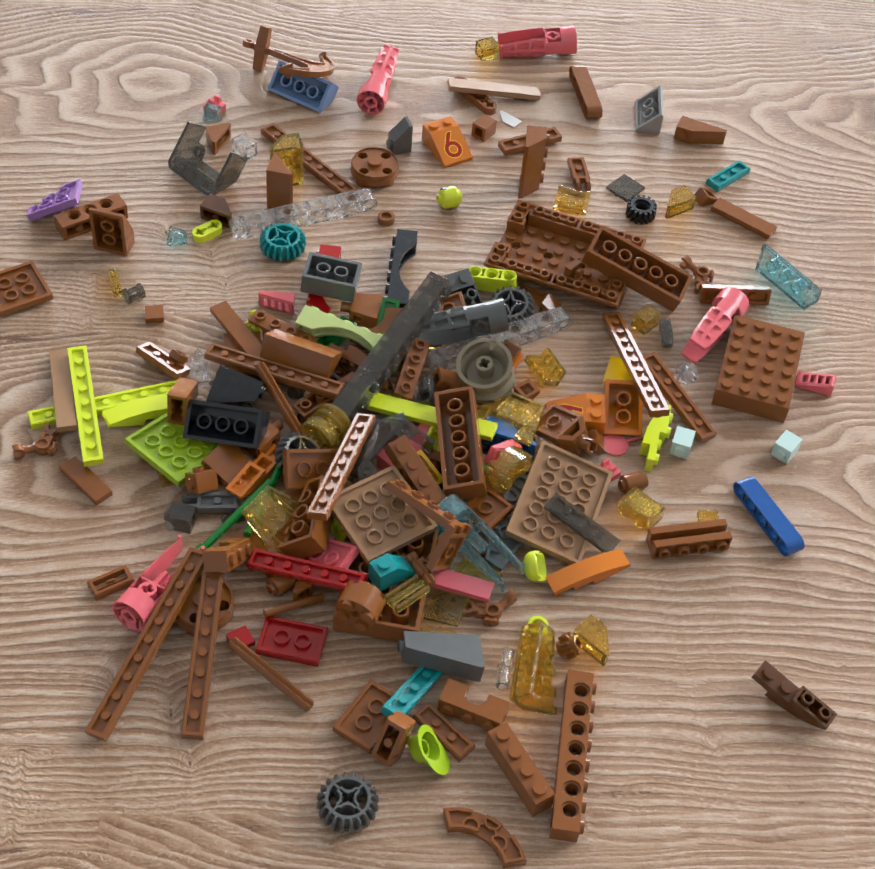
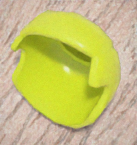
[523,551,547,582]

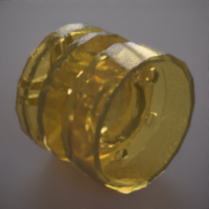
[300,403,351,449]

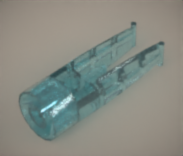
[436,494,525,592]

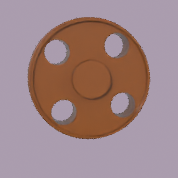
[351,147,399,188]
[175,575,234,636]

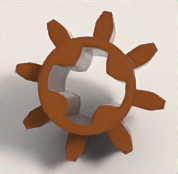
[556,632,582,660]

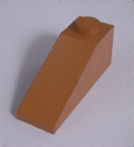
[674,116,727,144]

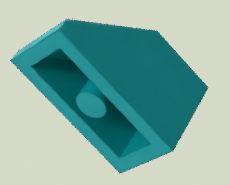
[368,554,415,591]

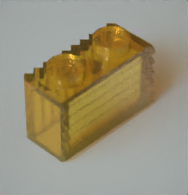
[617,486,665,531]

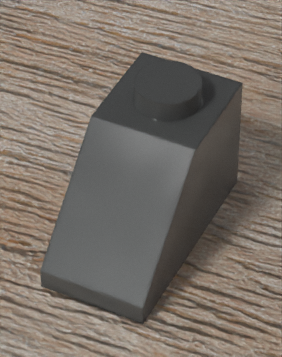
[386,116,413,155]

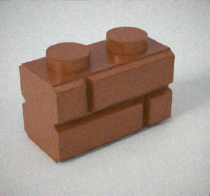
[371,711,416,767]

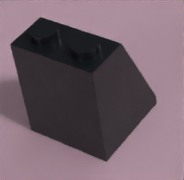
[206,365,265,403]

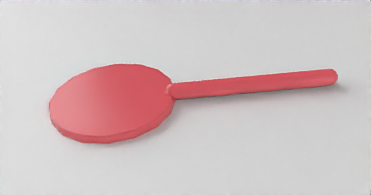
[603,435,644,456]

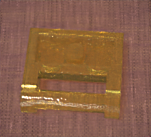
[553,185,591,216]

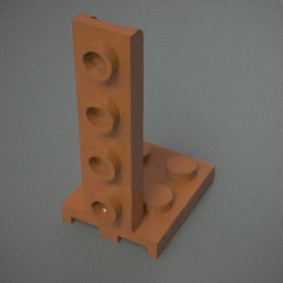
[385,479,472,571]

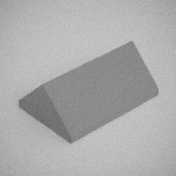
[635,85,663,134]

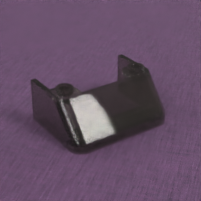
[168,122,249,195]
[347,417,435,484]

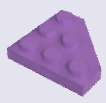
[27,179,83,221]

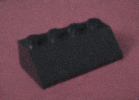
[183,399,270,449]

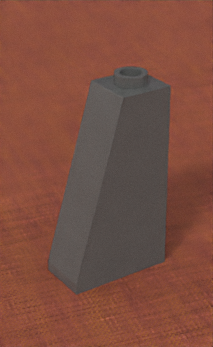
[397,631,485,682]

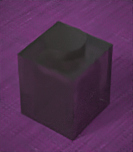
[164,501,197,534]

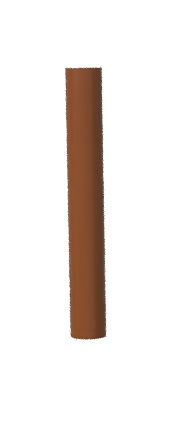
[263,593,324,618]

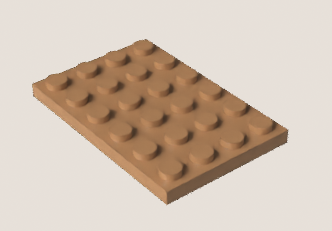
[504,440,613,565]

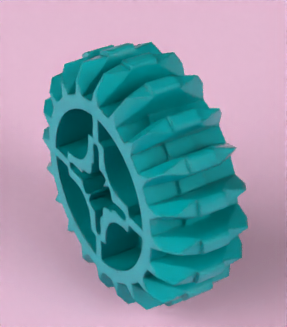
[259,222,306,262]

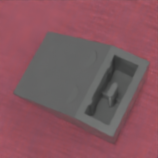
[432,268,483,306]

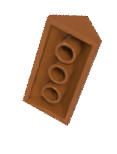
[259,329,343,379]

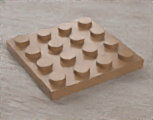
[331,465,438,565]

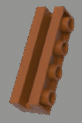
[646,519,733,559]

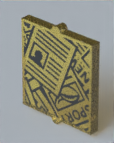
[423,589,470,627]

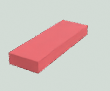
[431,569,495,603]

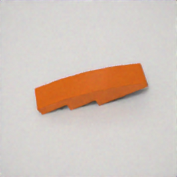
[225,444,277,500]
[545,549,631,596]

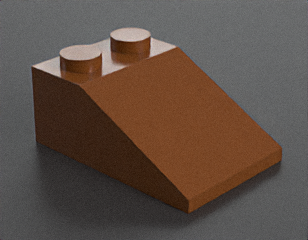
[89,207,135,256]

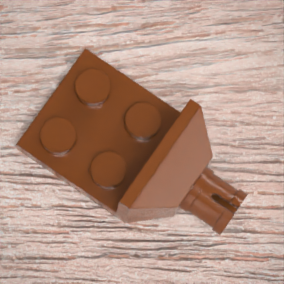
[528,403,598,455]

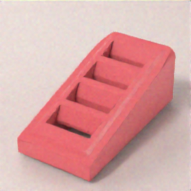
[258,291,295,314]
[795,372,836,396]
[484,439,522,464]

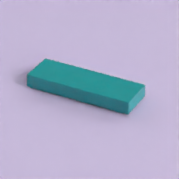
[706,161,751,192]

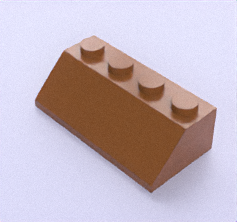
[518,125,550,198]

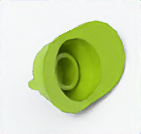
[407,724,450,775]

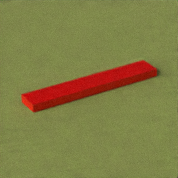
[246,548,368,591]

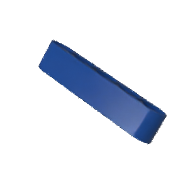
[733,476,805,556]

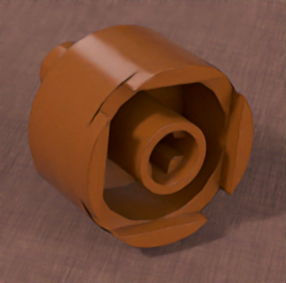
[336,580,386,631]

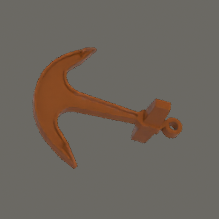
[242,25,335,79]

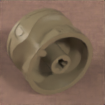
[456,338,515,406]

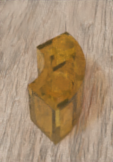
[484,446,533,491]

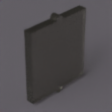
[606,174,645,202]

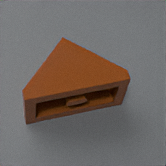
[206,123,231,155]

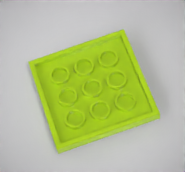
[125,413,220,487]

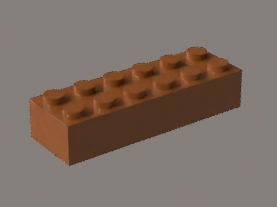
[581,226,693,312]
[434,386,487,502]

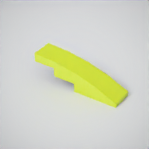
[102,394,167,427]

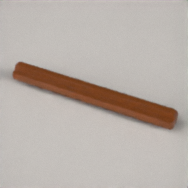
[255,362,307,436]
[228,637,314,712]

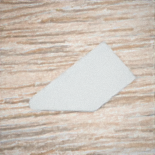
[500,110,522,127]

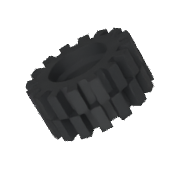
[625,195,657,225]

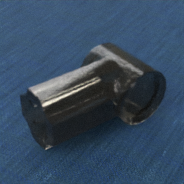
[416,374,436,407]

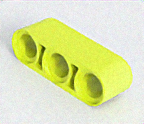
[469,266,517,292]

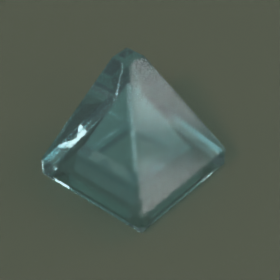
[203,102,222,122]
[167,226,188,246]

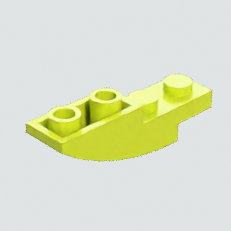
[639,405,673,472]

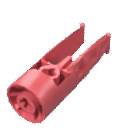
[498,25,577,59]
[357,44,399,114]
[681,287,749,364]
[112,534,205,632]

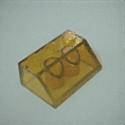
[269,133,304,186]

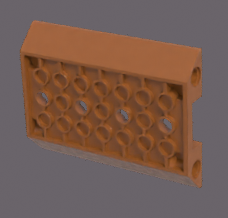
[484,200,647,309]

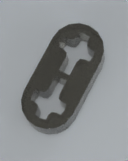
[659,319,674,348]

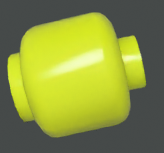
[436,186,462,209]

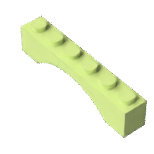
[295,305,406,372]

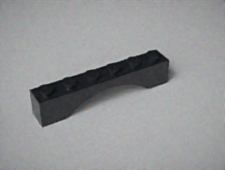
[384,229,418,311]

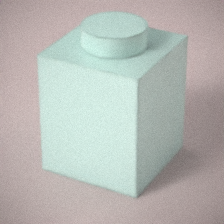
[669,426,696,459]
[771,430,803,464]

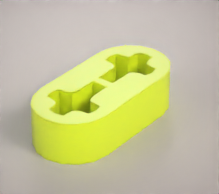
[192,220,222,243]

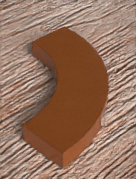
[443,807,526,868]

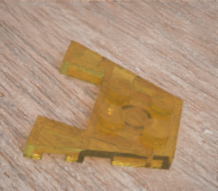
[477,392,544,446]
[242,485,300,555]

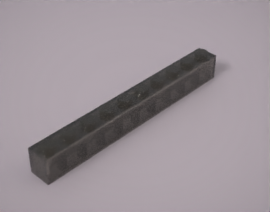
[328,271,451,428]

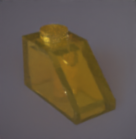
[665,185,696,219]
[573,615,609,667]

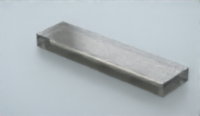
[544,493,621,553]

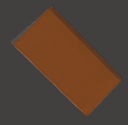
[266,154,293,214]

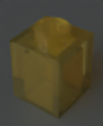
[475,36,500,61]
[631,303,661,335]

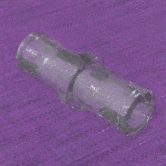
[496,647,515,691]

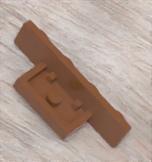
[248,309,318,343]

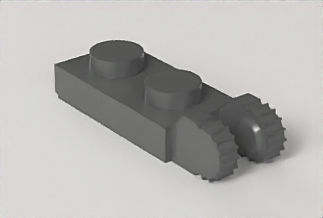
[181,492,238,515]

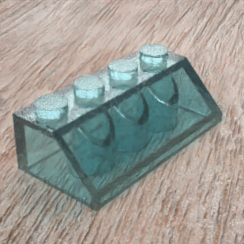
[755,243,822,310]

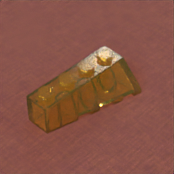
[509,620,557,715]

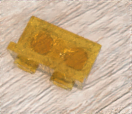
[524,348,566,386]

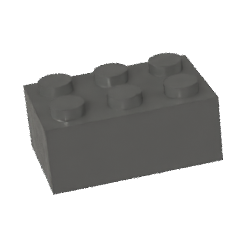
[300,252,362,303]

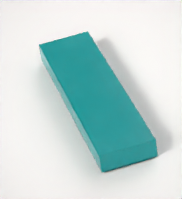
[381,667,445,717]

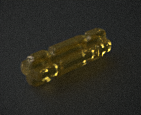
[107,268,123,298]

